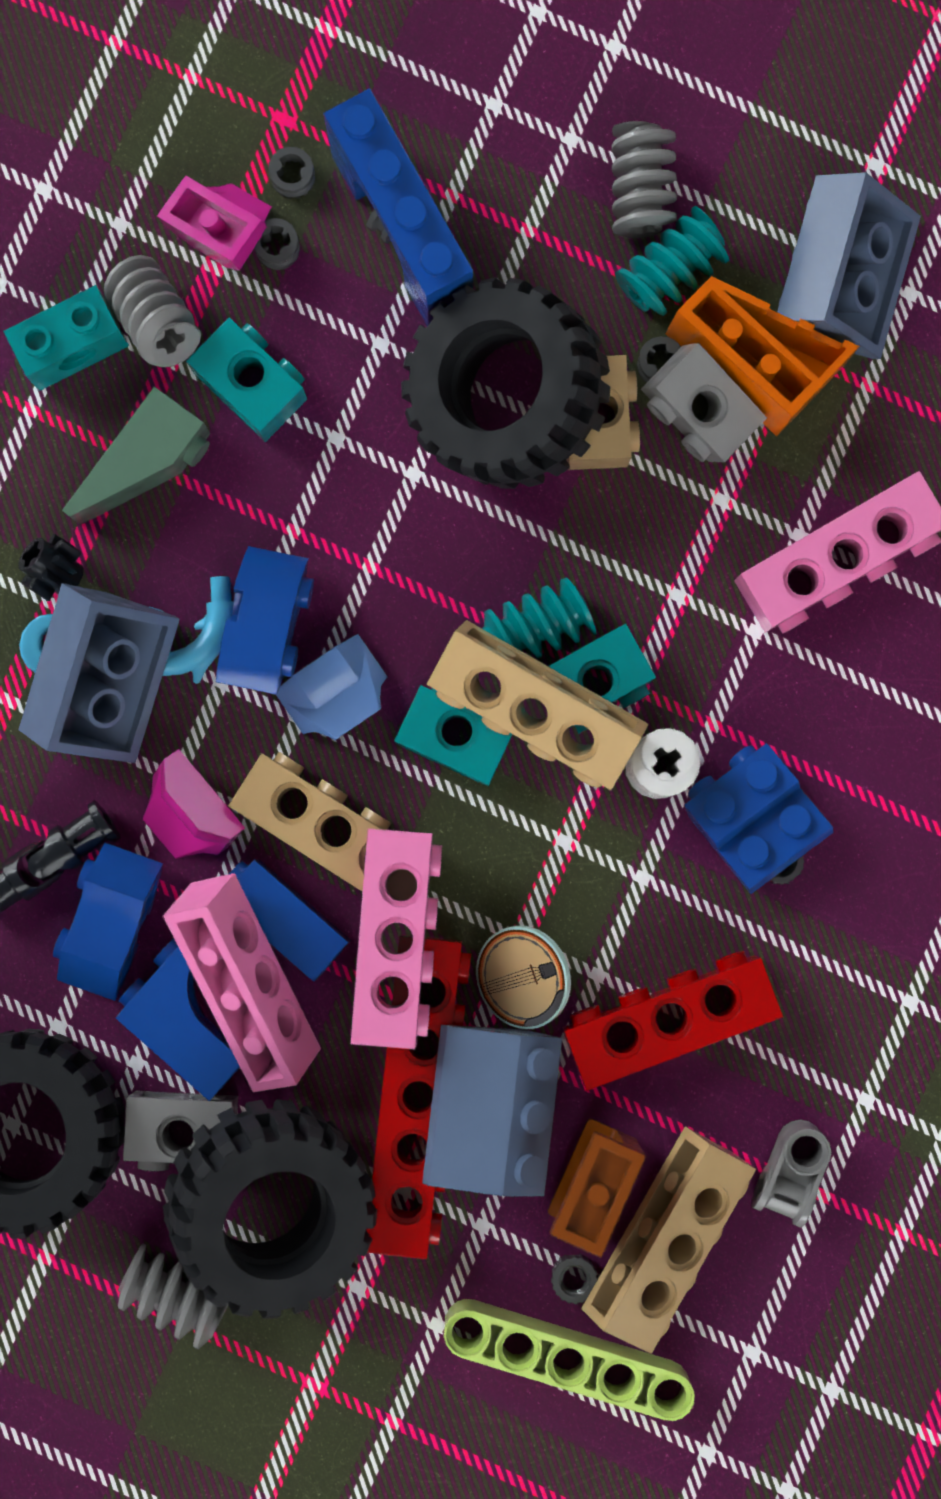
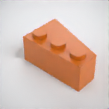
[665,276,860,436]

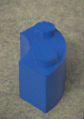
[215,546,314,695]
[53,843,163,1001]

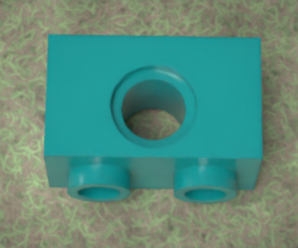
[3,285,129,391]
[186,317,307,442]
[548,623,656,734]
[394,685,513,787]

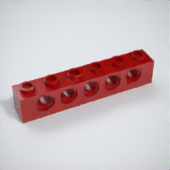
[366,934,471,1260]

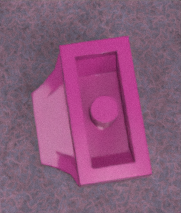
[157,175,272,271]
[143,749,245,859]

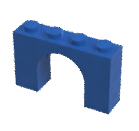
[323,88,473,326]
[115,859,351,1101]

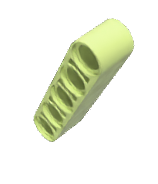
[444,1299,695,1421]

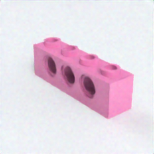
[734,471,941,634]
[351,829,442,1049]
[163,873,321,1092]

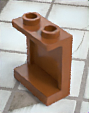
[548,1118,646,1258]

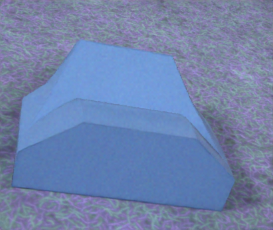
[275,634,388,740]

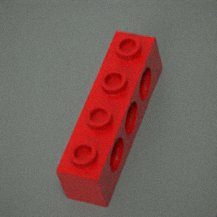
[562,950,783,1091]

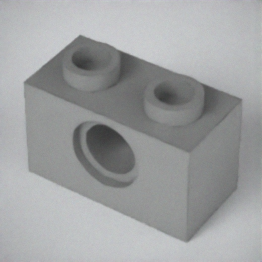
[641,343,767,462]
[123,1091,238,1171]

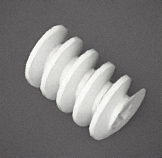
[625,728,700,799]

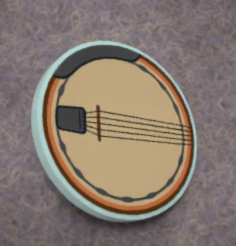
[476,925,571,1029]

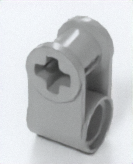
[751,1120,831,1228]

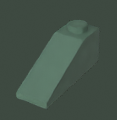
[62,387,211,525]

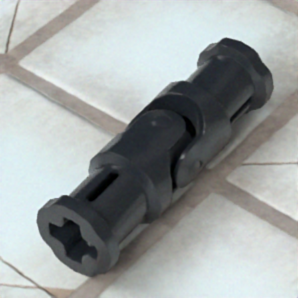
[0,800,121,913]

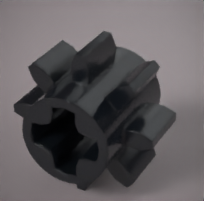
[18,534,84,601]

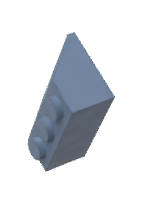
[777,172,921,359]
[18,583,180,763]
[422,1025,562,1196]

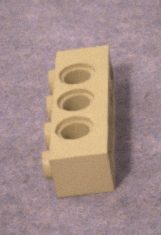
[427,620,648,790]
[228,752,431,900]
[581,1126,756,1354]

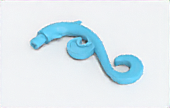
[19,576,234,684]

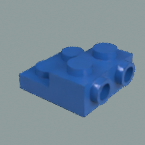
[684,743,834,894]

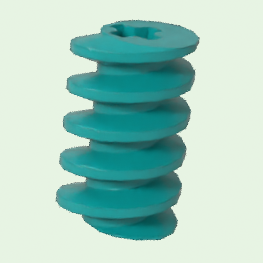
[615,206,730,316]
[482,577,597,659]

